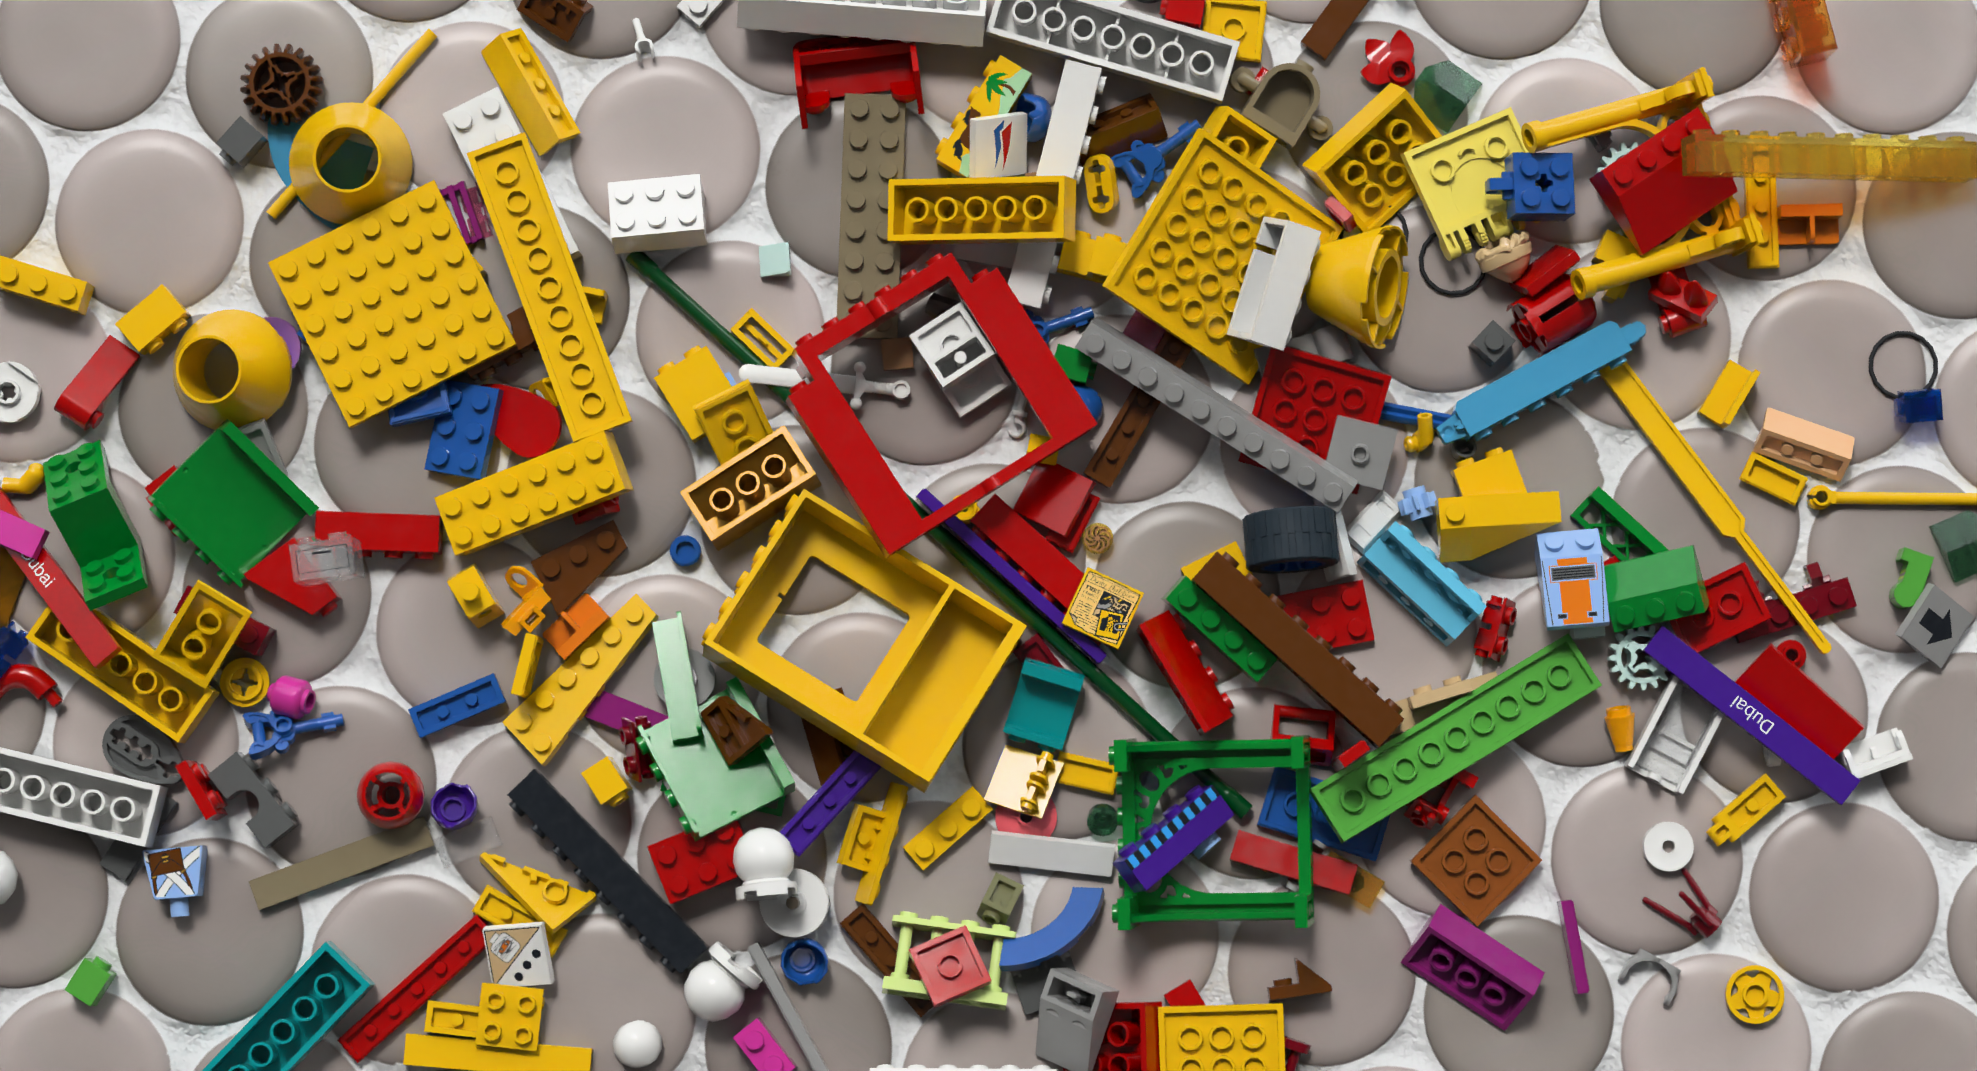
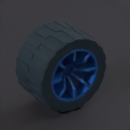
[1242,506,1339,574]

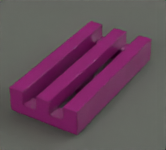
[439,181,485,246]

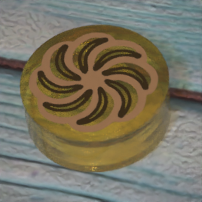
[1082,523,1113,554]

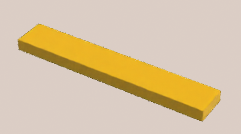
[403,1033,593,1071]

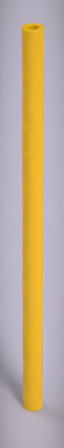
[266,29,437,220]

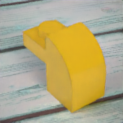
[1591,229,1637,304]

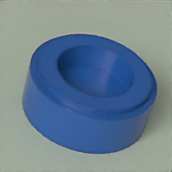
[670,535,701,567]

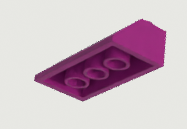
[1400,904,1545,1031]

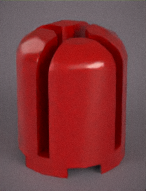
[1506,273,1597,358]

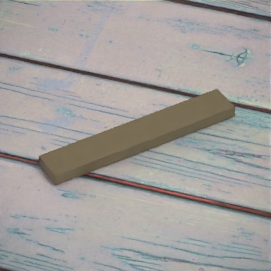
[249,816,435,910]

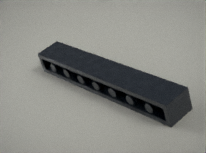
[507,769,709,974]

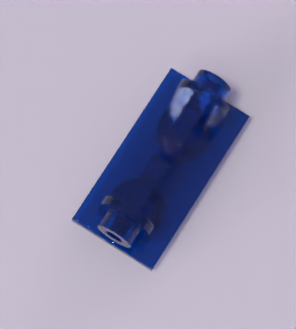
[0,621,29,679]

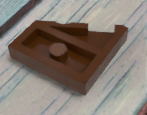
[700,696,773,766]

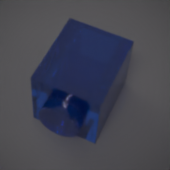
[1893,388,1943,423]

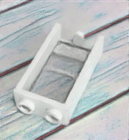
[1624,674,1724,795]

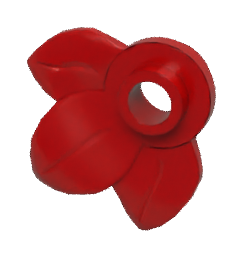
[1360,30,1415,87]

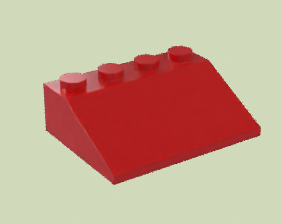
[1589,107,1738,257]
[1136,610,1235,736]
[1063,1001,1162,1071]

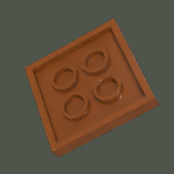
[1410,794,1542,927]

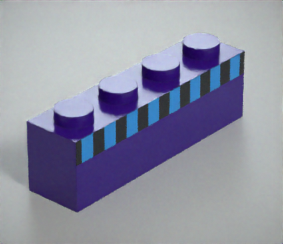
[1112,785,1235,893]

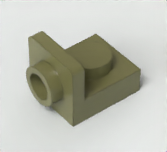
[976,872,1024,925]

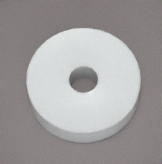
[1642,822,1694,871]

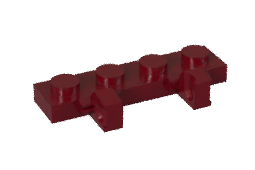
[1735,562,1857,644]

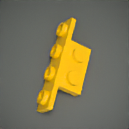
[836,782,908,906]

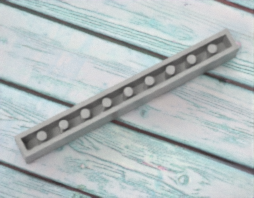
[1075,317,1358,513]

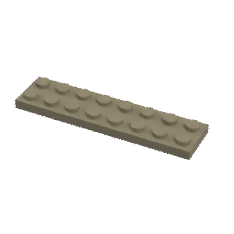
[837,93,906,339]

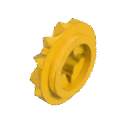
[220,658,270,707]

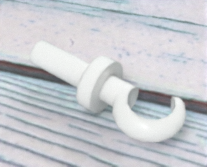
[1008,392,1028,438]

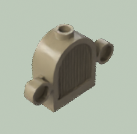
[1229,59,1333,150]

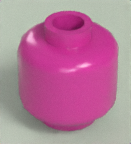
[267,675,316,719]

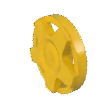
[1725,965,1784,1024]

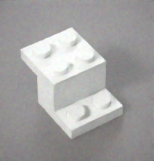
[909,302,1012,418]

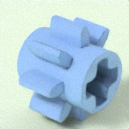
[1397,485,1437,522]

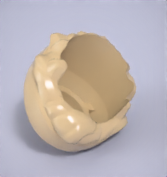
[1475,230,1533,283]

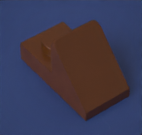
[1267,958,1332,1000]

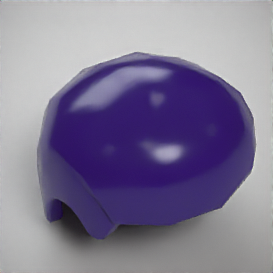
[431,782,478,830]

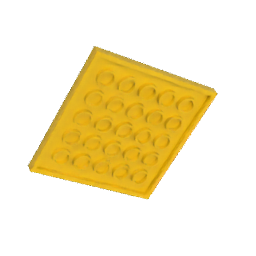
[1102,128,1343,385]
[268,180,517,428]

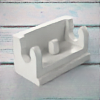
[1839,727,1913,779]

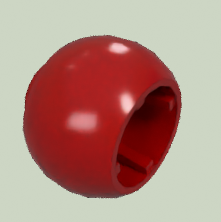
[357,761,425,829]

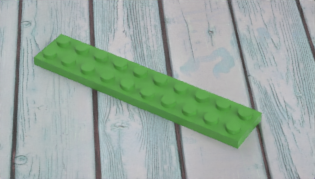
[1309,633,1602,844]

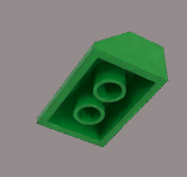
[1604,545,1710,632]

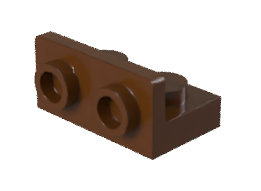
[517,0,593,43]

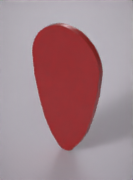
[480,384,562,458]

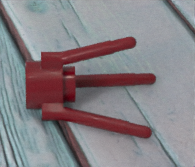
[1642,868,1722,938]

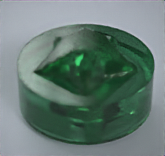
[1087,803,1118,836]

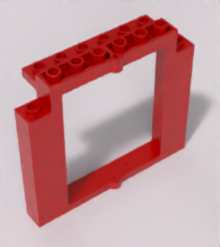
[786,253,1098,559]

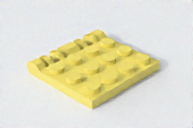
[1400,107,1542,261]

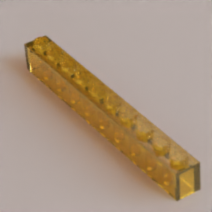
[1681,129,1977,183]

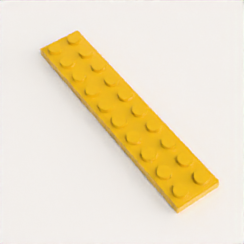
[466,132,633,442]

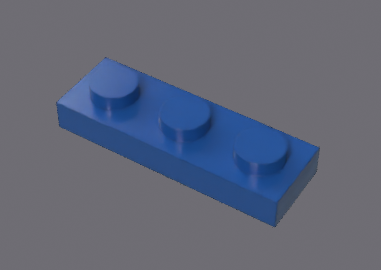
[408,673,507,738]

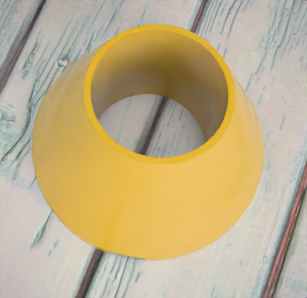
[289,102,413,225]
[1306,225,1409,349]
[173,309,293,430]

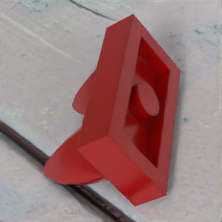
[1648,271,1718,324]

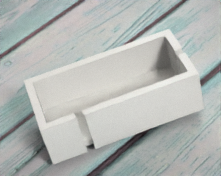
[1227,216,1321,351]

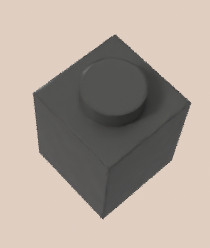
[216,116,268,168]
[1468,320,1516,367]

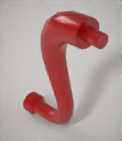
[0,663,63,708]

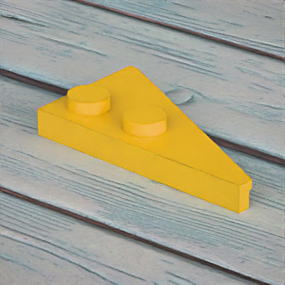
[479,852,597,935]

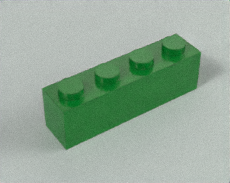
[1162,576,1278,682]

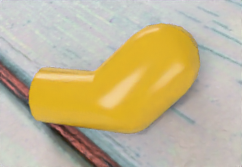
[1403,413,1434,453]
[2,463,45,494]

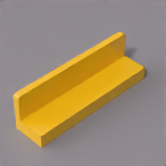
[481,28,581,156]

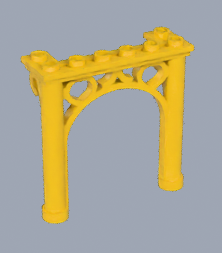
[1521,67,1764,300]

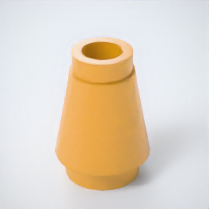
[1604,705,1635,752]

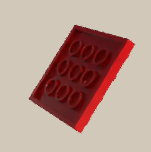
[1238,345,1392,495]

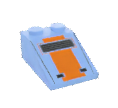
[1534,528,1610,631]

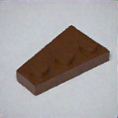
[531,520,628,617]

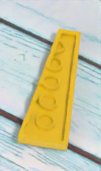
[502,594,659,767]

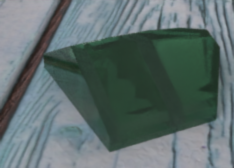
[1414,60,1482,134]
[1929,510,1977,583]

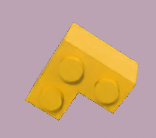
[1057,230,1127,284]

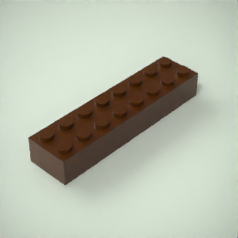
[1191,552,1404,748]

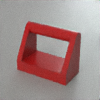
[1270,704,1336,767]

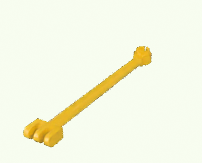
[1806,485,1977,510]

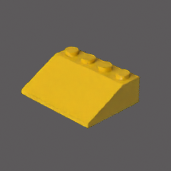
[1302,83,1442,233]

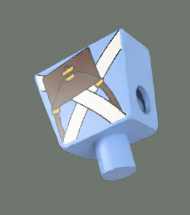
[143,845,207,917]

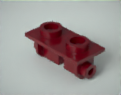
[619,715,654,783]

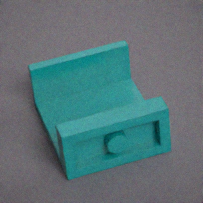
[1003,657,1085,752]

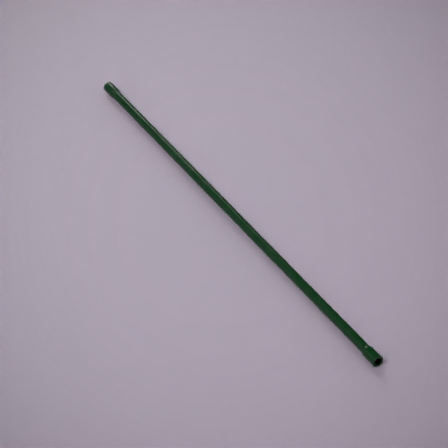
[626,252,1253,819]

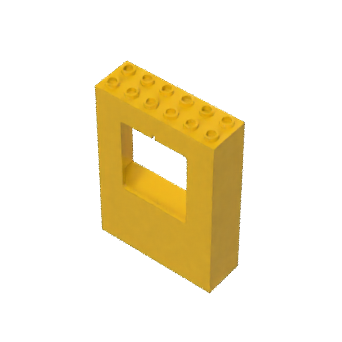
[701,489,1027,793]

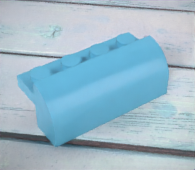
[1356,521,1487,647]

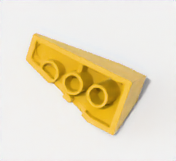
[1435,491,1562,563]

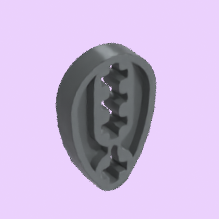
[102,715,184,784]

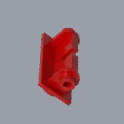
[1473,595,1517,662]

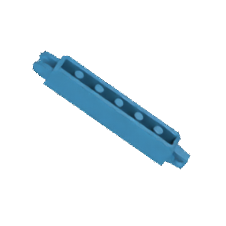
[1435,321,1647,445]

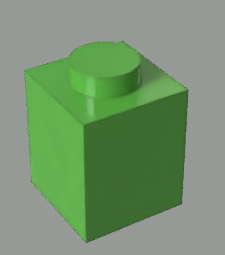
[64,956,117,1007]

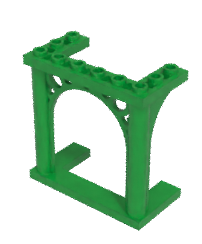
[1108,735,1314,930]

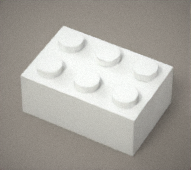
[608,174,707,254]

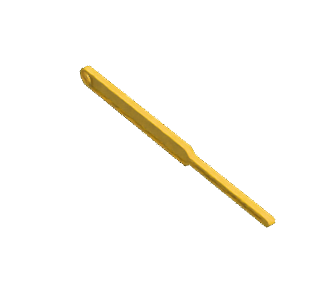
[1599,362,1832,654]

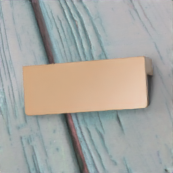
[1753,408,1854,482]

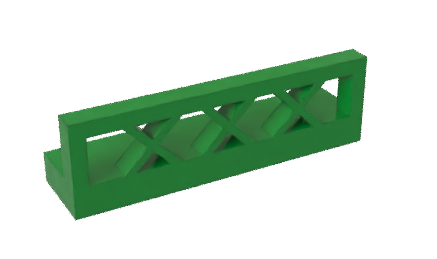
[1570,486,1668,561]

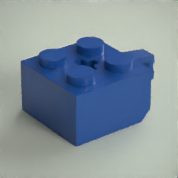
[1485,152,1575,221]

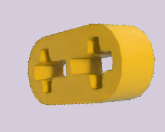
[1084,154,1119,213]

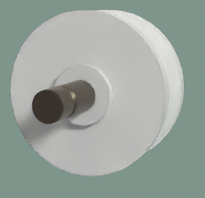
[759,868,829,937]

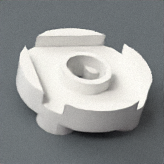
[0,361,41,424]

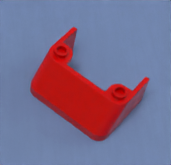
[793,36,925,129]

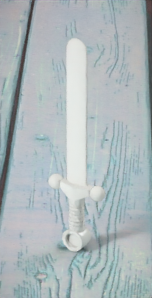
[739,361,910,410]

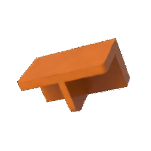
[1777,203,1843,246]
[542,593,611,661]

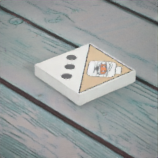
[482,922,555,986]

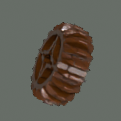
[240,44,324,127]

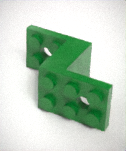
[43,440,148,611]

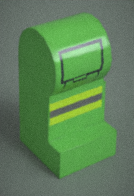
[1889,547,1934,609]

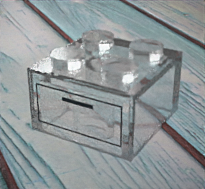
[289,532,365,586]

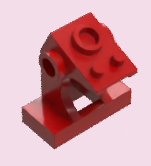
[1403,770,1479,830]

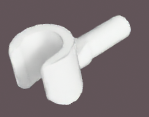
[632,18,655,62]

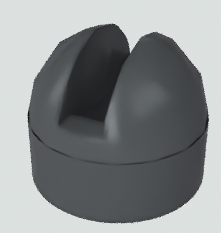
[1450,438,1477,461]

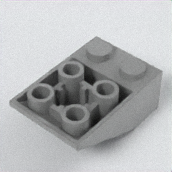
[1035,968,1119,1071]

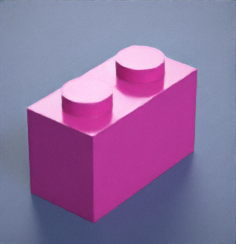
[733,1017,797,1071]

